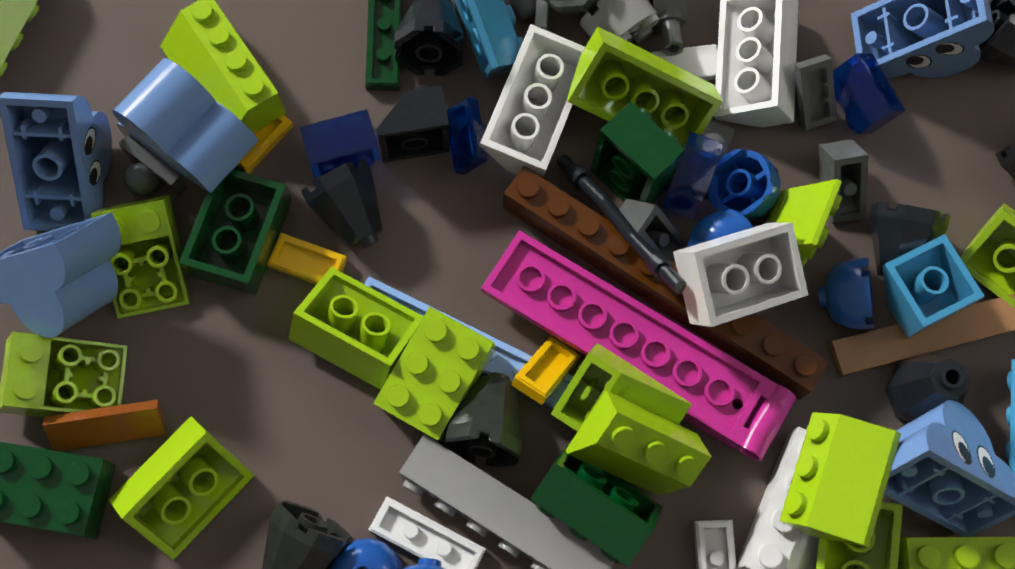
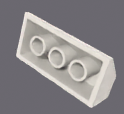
[714,0,799,128]
[479,24,585,178]
[736,427,819,569]

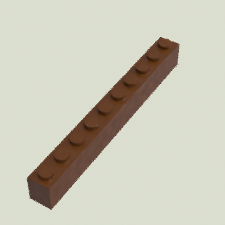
[503,166,829,400]

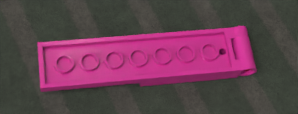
[481,230,797,462]

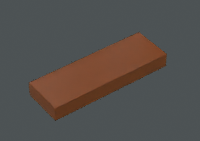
[42,399,167,451]

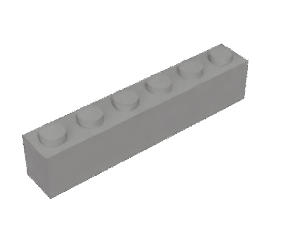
[399,434,614,569]

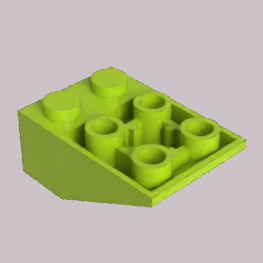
[765,179,842,267]
[90,195,190,319]
[0,331,128,416]
[551,343,692,432]

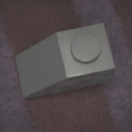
[818,139,869,224]
[619,199,688,262]

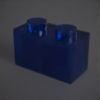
[833,53,906,134]
[300,109,381,178]
[662,131,723,220]

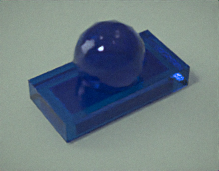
[447,96,488,175]

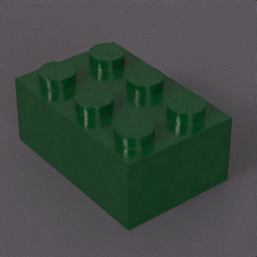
[590,101,684,204]
[179,169,292,296]
[0,442,116,540]
[530,443,663,567]

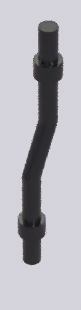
[557,154,687,293]

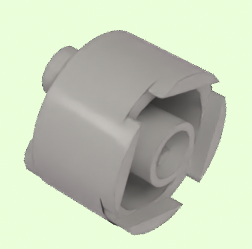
[580,0,660,44]

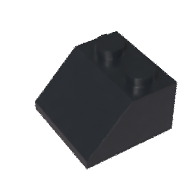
[377,85,450,163]

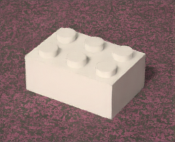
[673,222,809,327]

